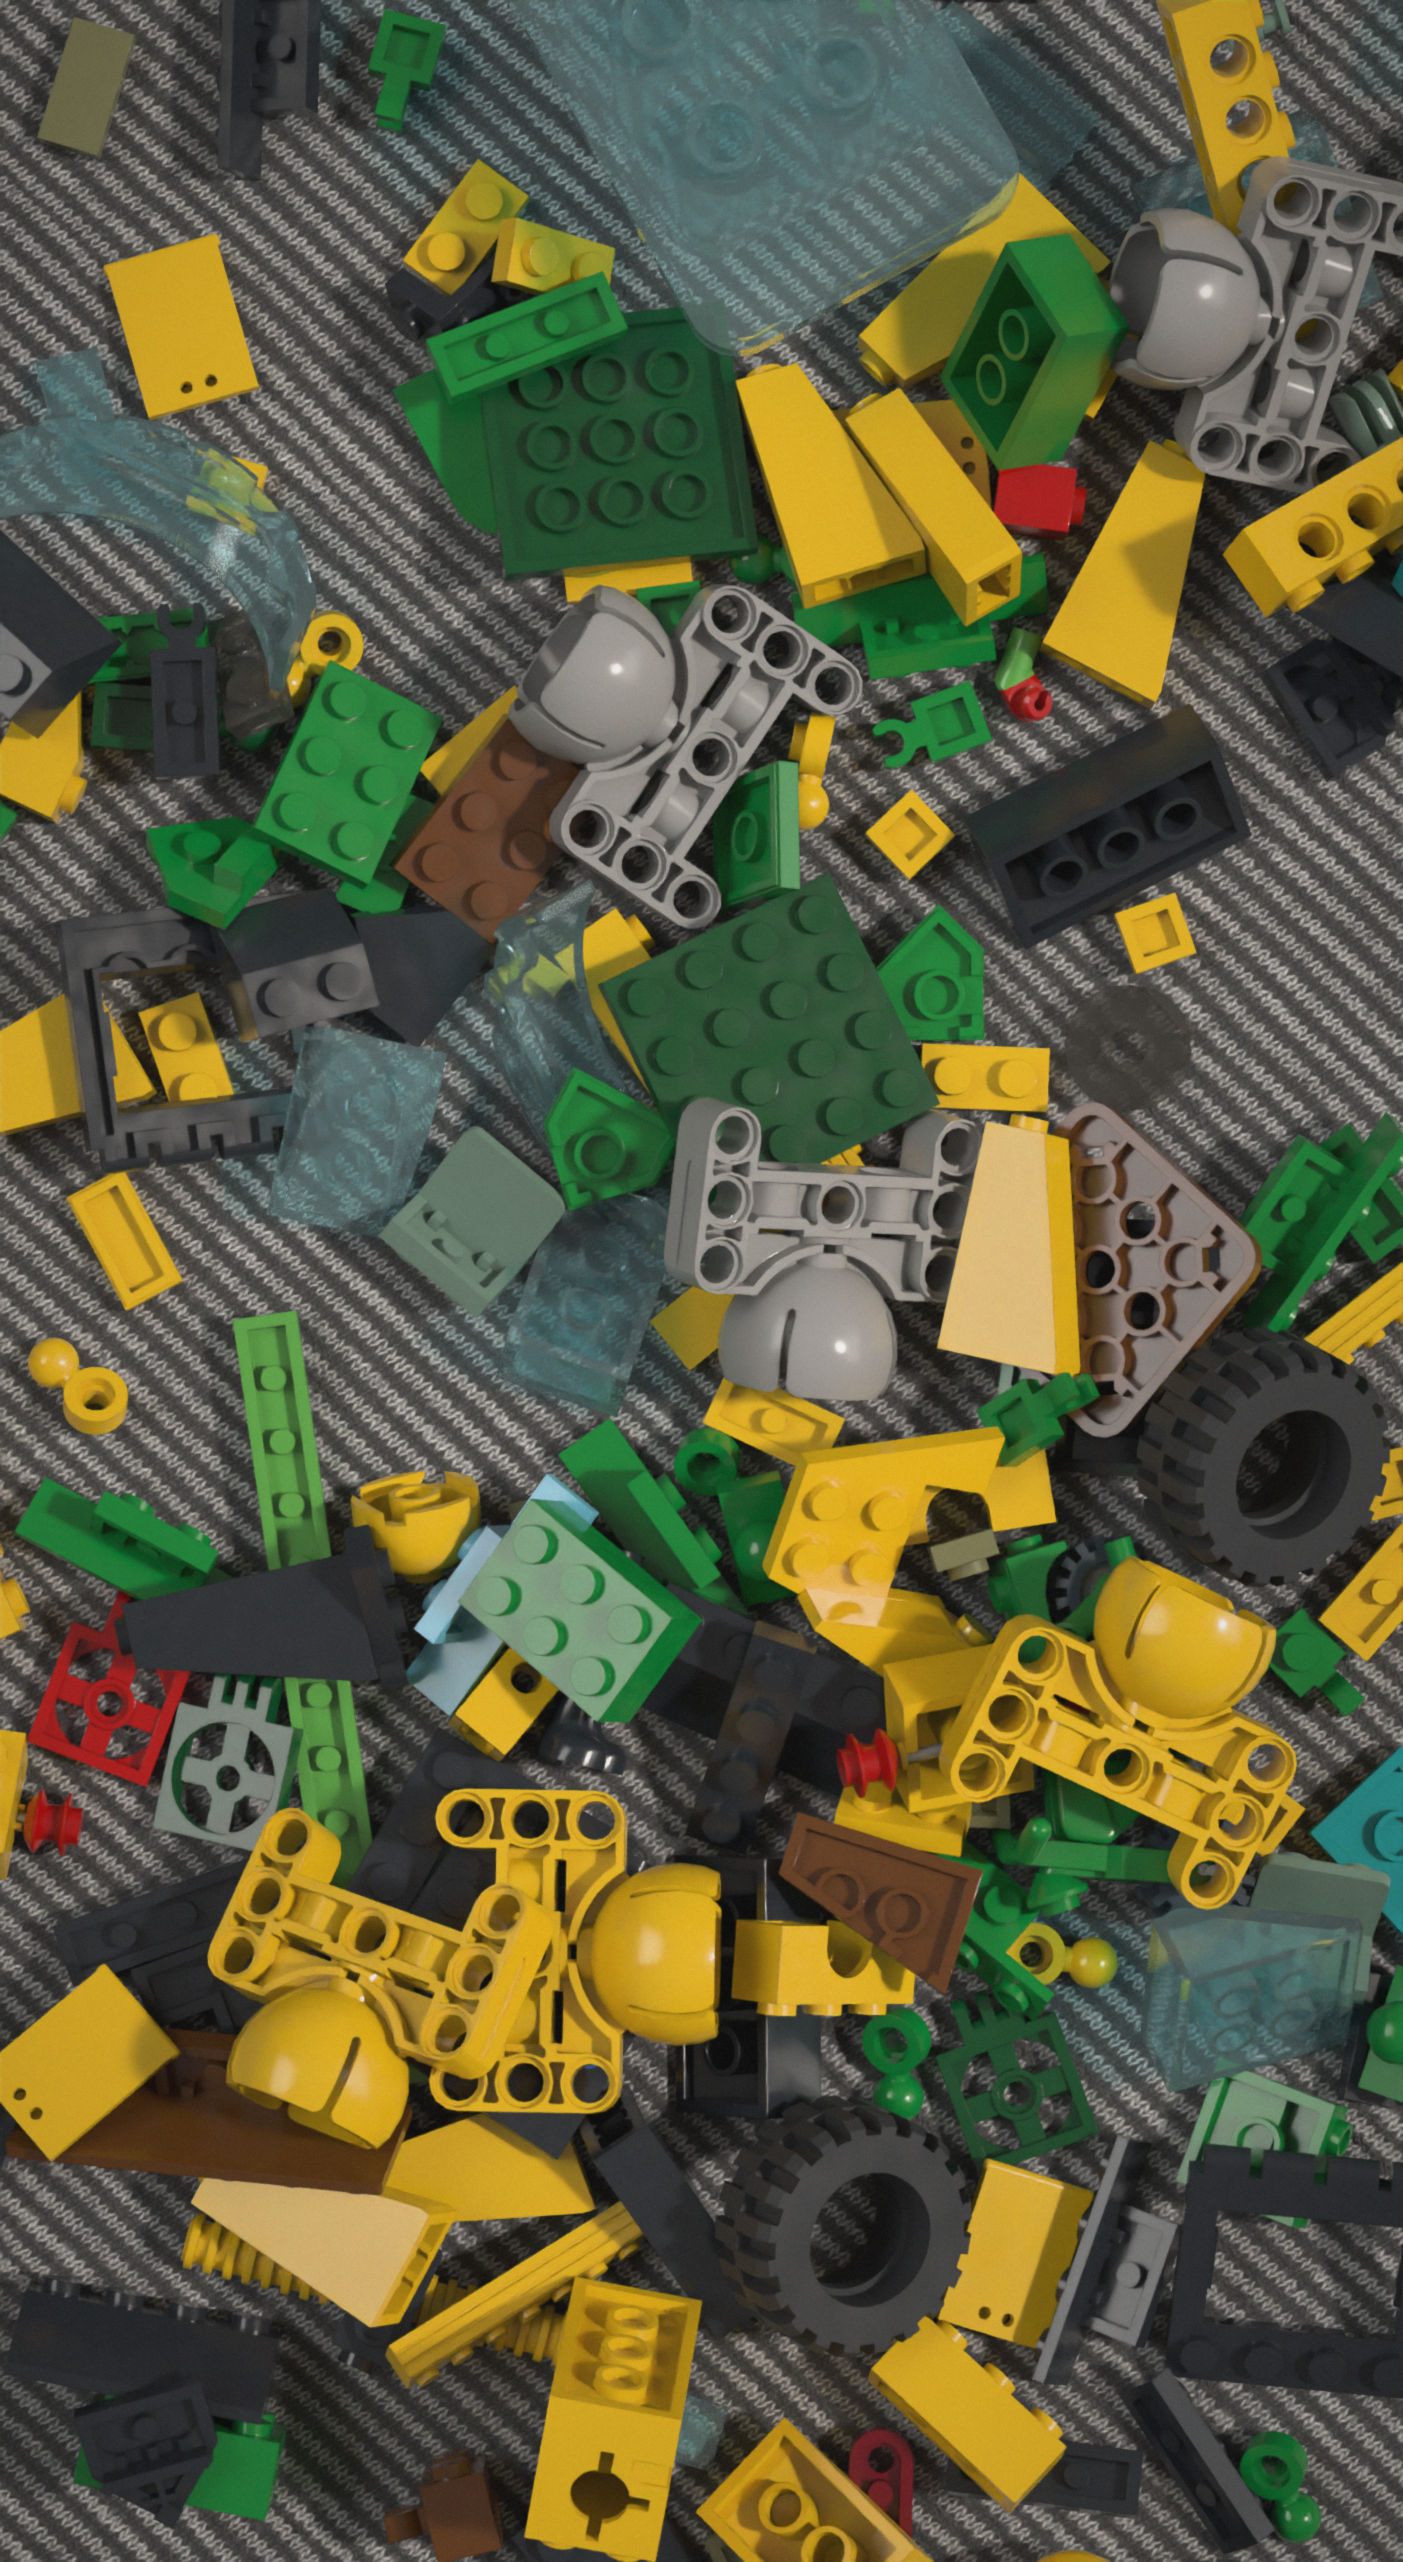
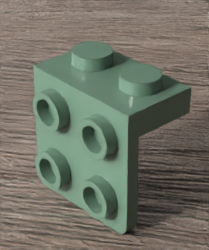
[379,1126,568,1319]
[1236,1852,1390,2005]

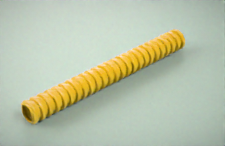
[181,2212,568,2367]

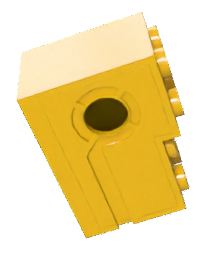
[524,2277,702,2562]

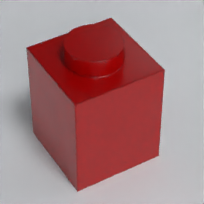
[992,464,1086,541]

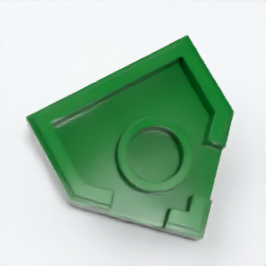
[146,817,288,930]
[874,905,985,1041]
[542,1066,676,1211]

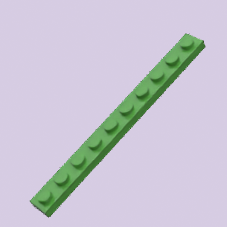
[233,1310,374,1890]

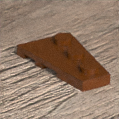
[778,1812,984,1996]

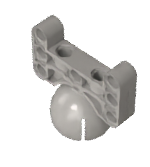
[1107,156,1403,494]
[508,584,862,929]
[664,1097,983,1401]

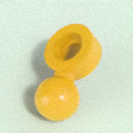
[260,610,364,710]
[788,712,836,830]
[28,1337,128,1435]
[1006,1922,1118,1988]

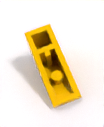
[0,689,87,824]
[797,1588,993,1677]

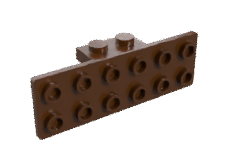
[5,2028,412,2195]

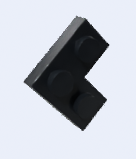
[131,1939,265,2035]

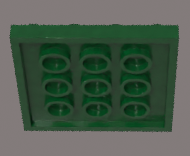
[479,303,759,581]
[598,872,940,1207]

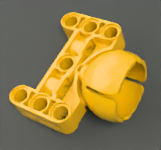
[939,1555,1297,1910]
[429,1789,721,2114]
[207,1808,553,2150]

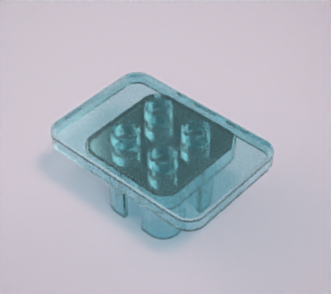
[506,0,1019,357]

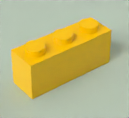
[868,2316,1067,2514]

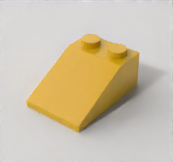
[696,2417,934,2562]

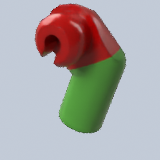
[995,627,1052,722]

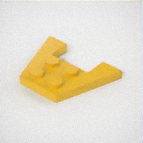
[762,1426,1005,1608]

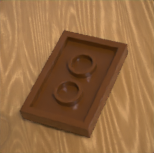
[389,713,591,944]

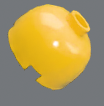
[350,1471,481,1583]

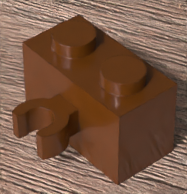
[383,2448,505,2562]

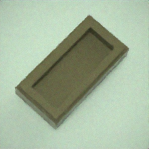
[37,17,136,160]

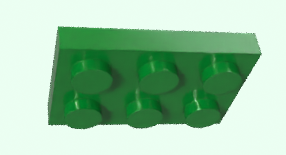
[248,660,443,890]

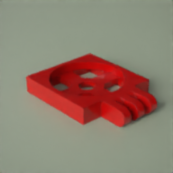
[27,1591,192,1787]

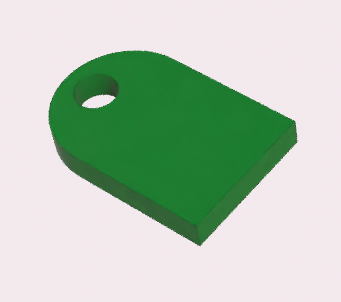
[393,368,498,538]

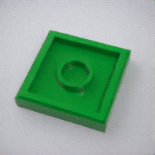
[713,761,800,913]

